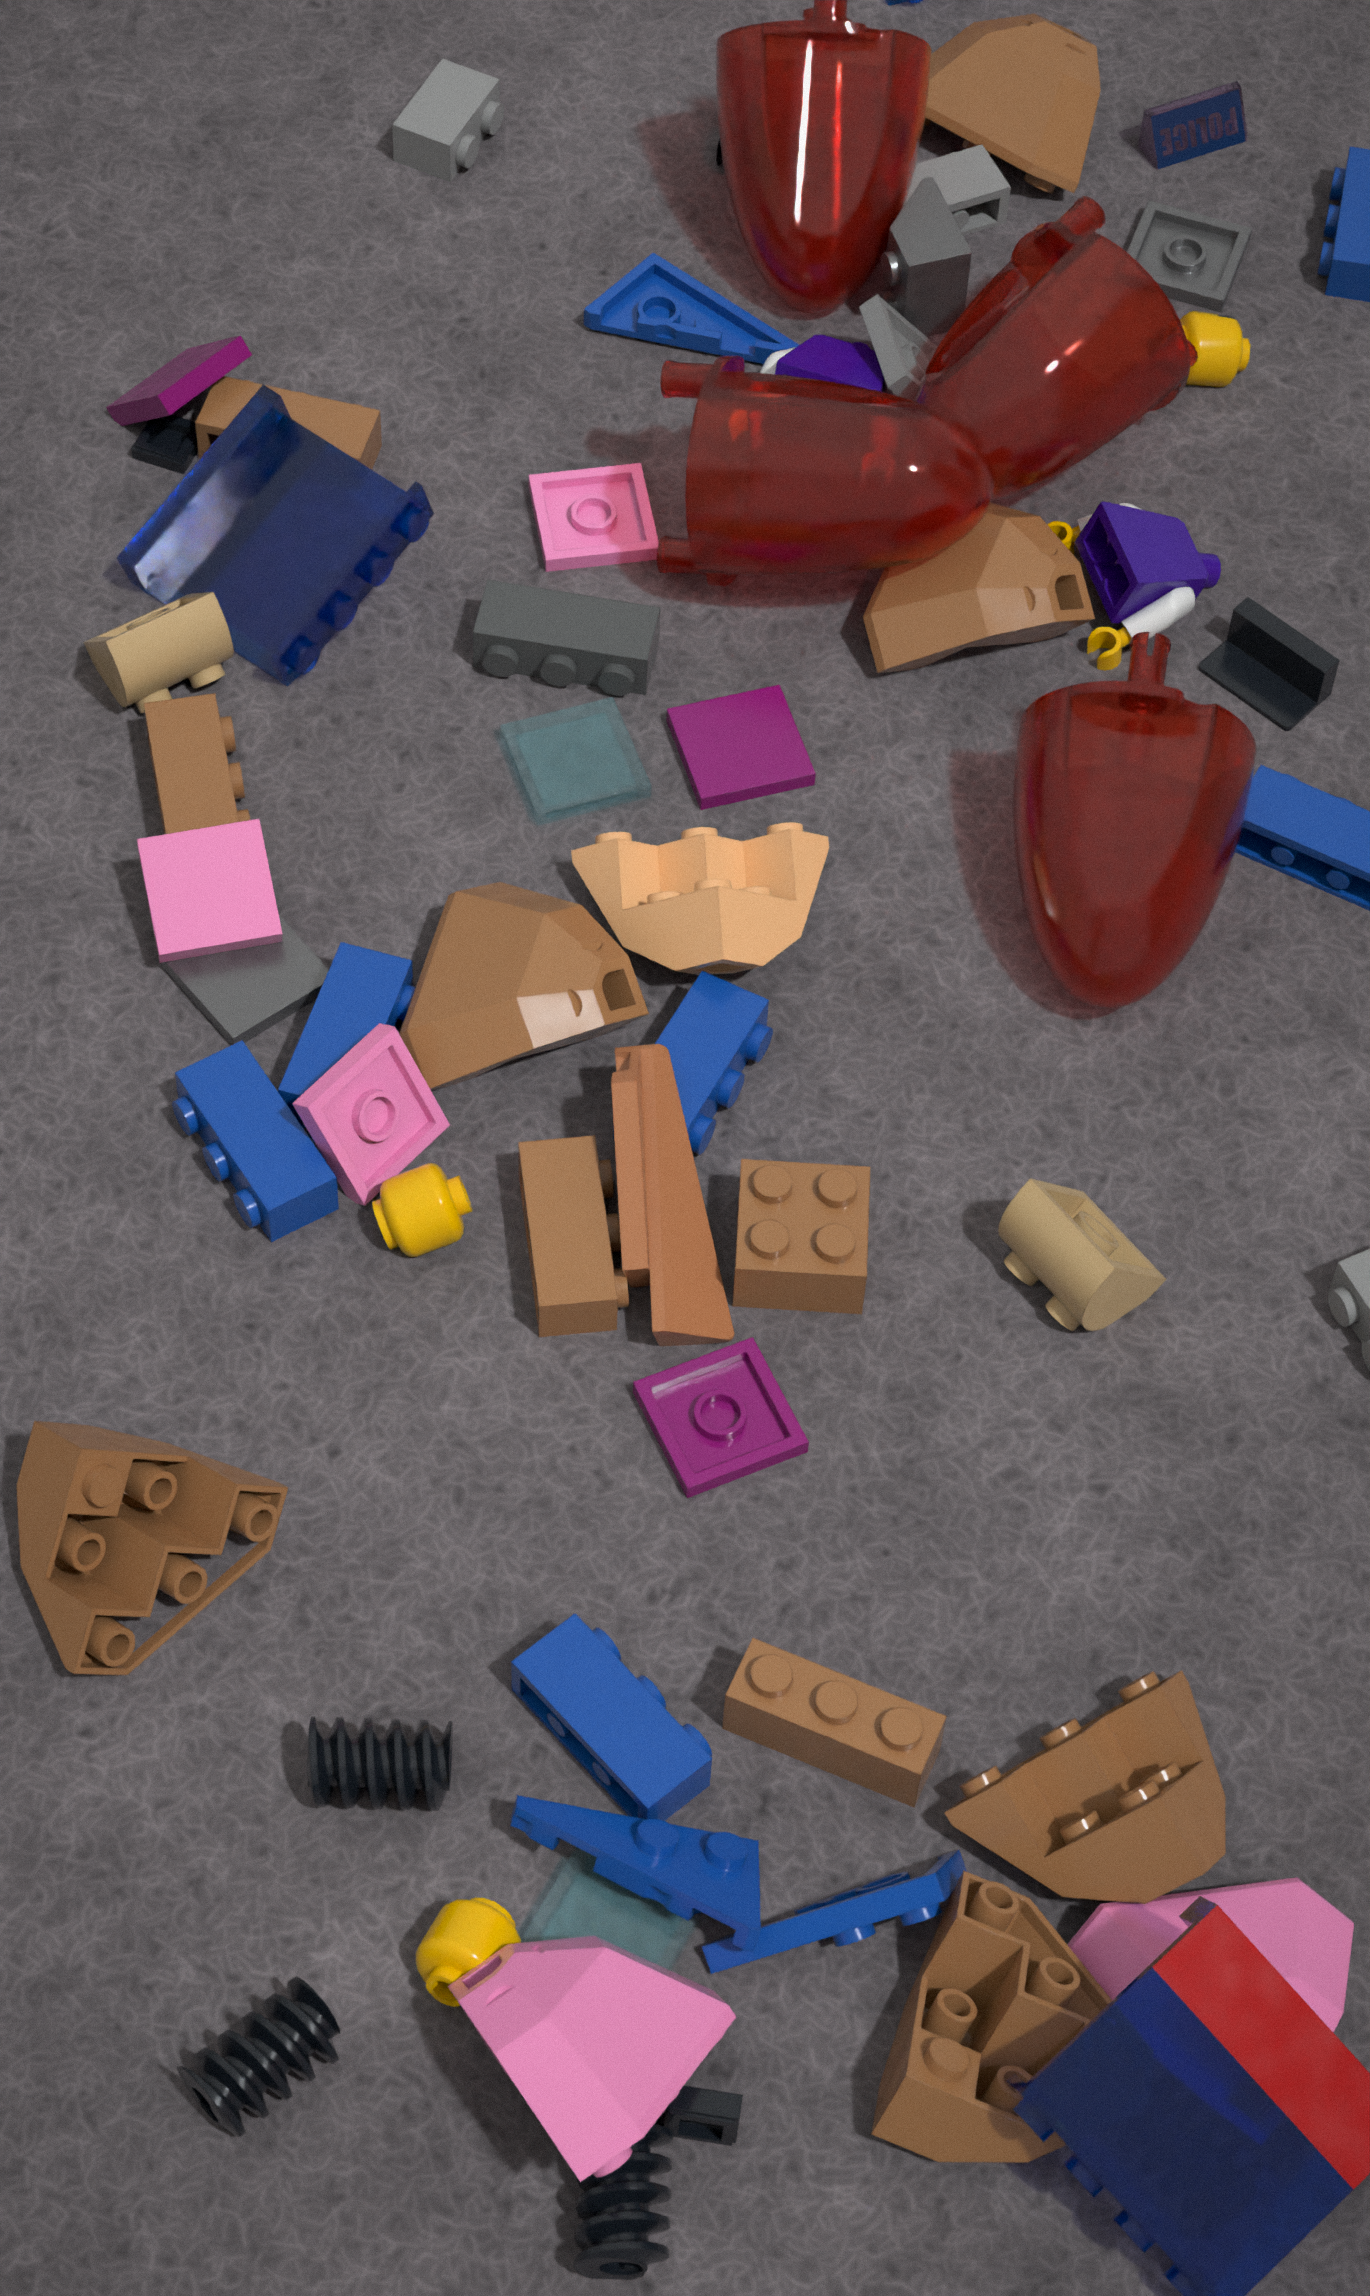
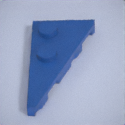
[584,253,799,364]
[510,1795,761,1952]
[702,1849,967,1974]

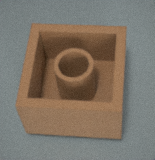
[732,1159,870,1314]

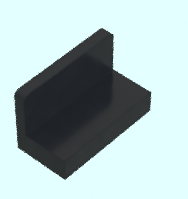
[1199,597,1340,731]

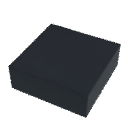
[131,415,198,475]
[664,2086,743,2146]

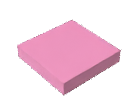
[528,463,660,572]
[137,819,283,963]
[292,1023,450,1206]

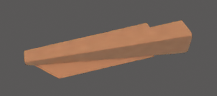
[611,1044,735,1346]

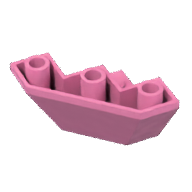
[1067,1877,1354,2144]
[447,1936,736,2182]

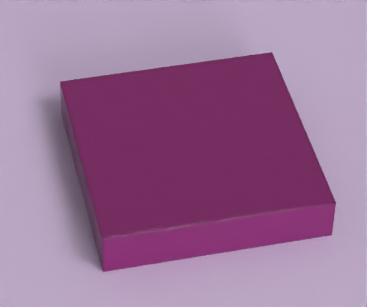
[106,335,252,426]
[666,684,816,810]
[633,1337,809,1498]

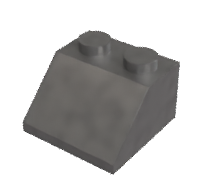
[878,177,972,337]

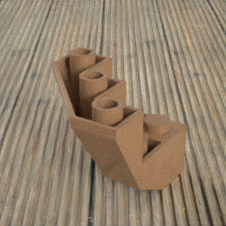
[889,14,1101,193]
[863,495,1095,673]
[399,882,649,1090]
[16,1421,288,1675]
[944,1670,1226,1904]
[871,1871,1152,2163]

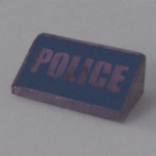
[1138,81,1248,170]

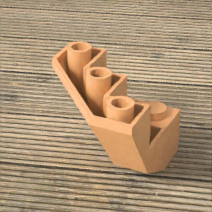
[571,822,829,975]

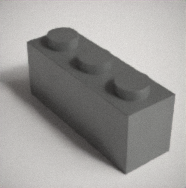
[473,579,661,696]

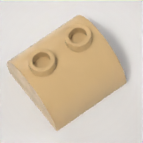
[84,592,234,713]
[998,1178,1166,1331]

